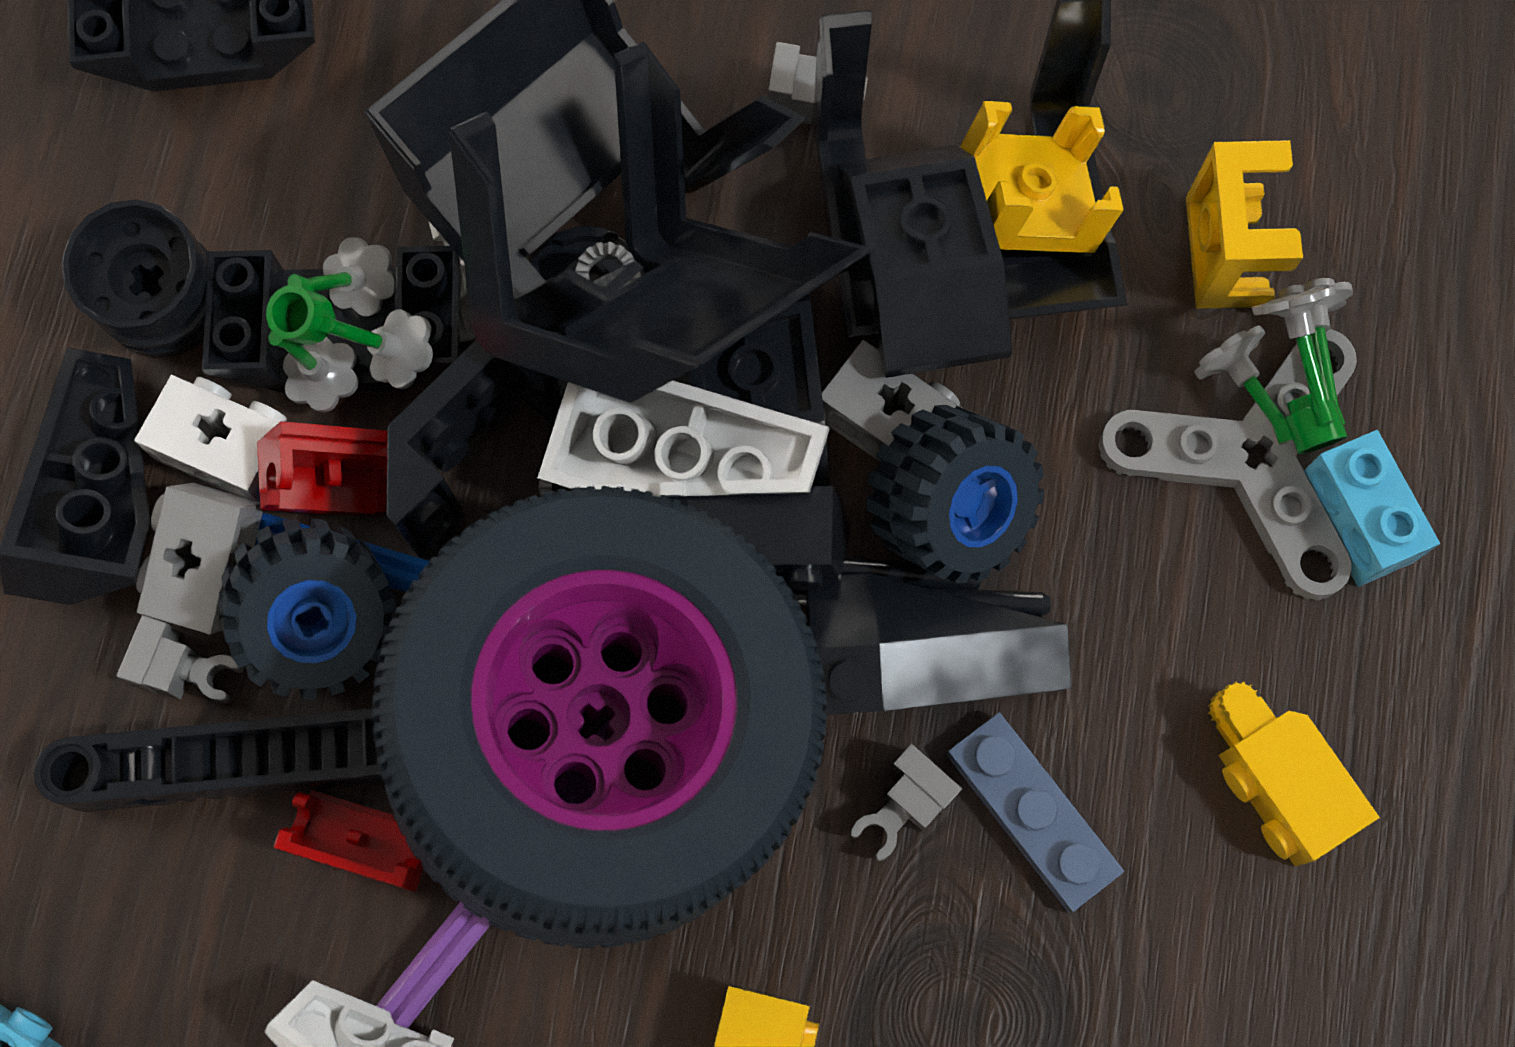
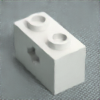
[134,375,287,502]

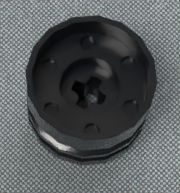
[62,199,209,358]

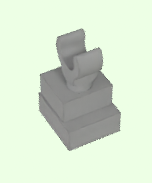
[767,42,868,124]
[116,615,244,704]
[851,744,962,861]

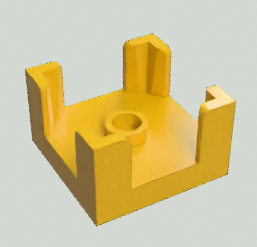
[960,101,1124,253]
[1186,140,1303,309]

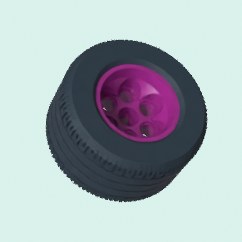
[373,486,827,948]

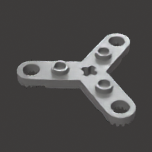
[1098,329,1357,601]

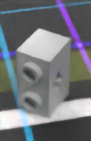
[822,340,962,462]
[136,483,263,634]

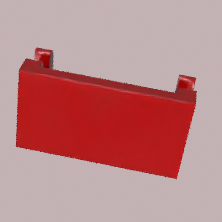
[257,421,388,517]
[273,790,424,893]

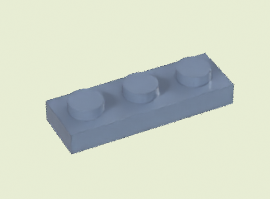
[946,712,1125,914]

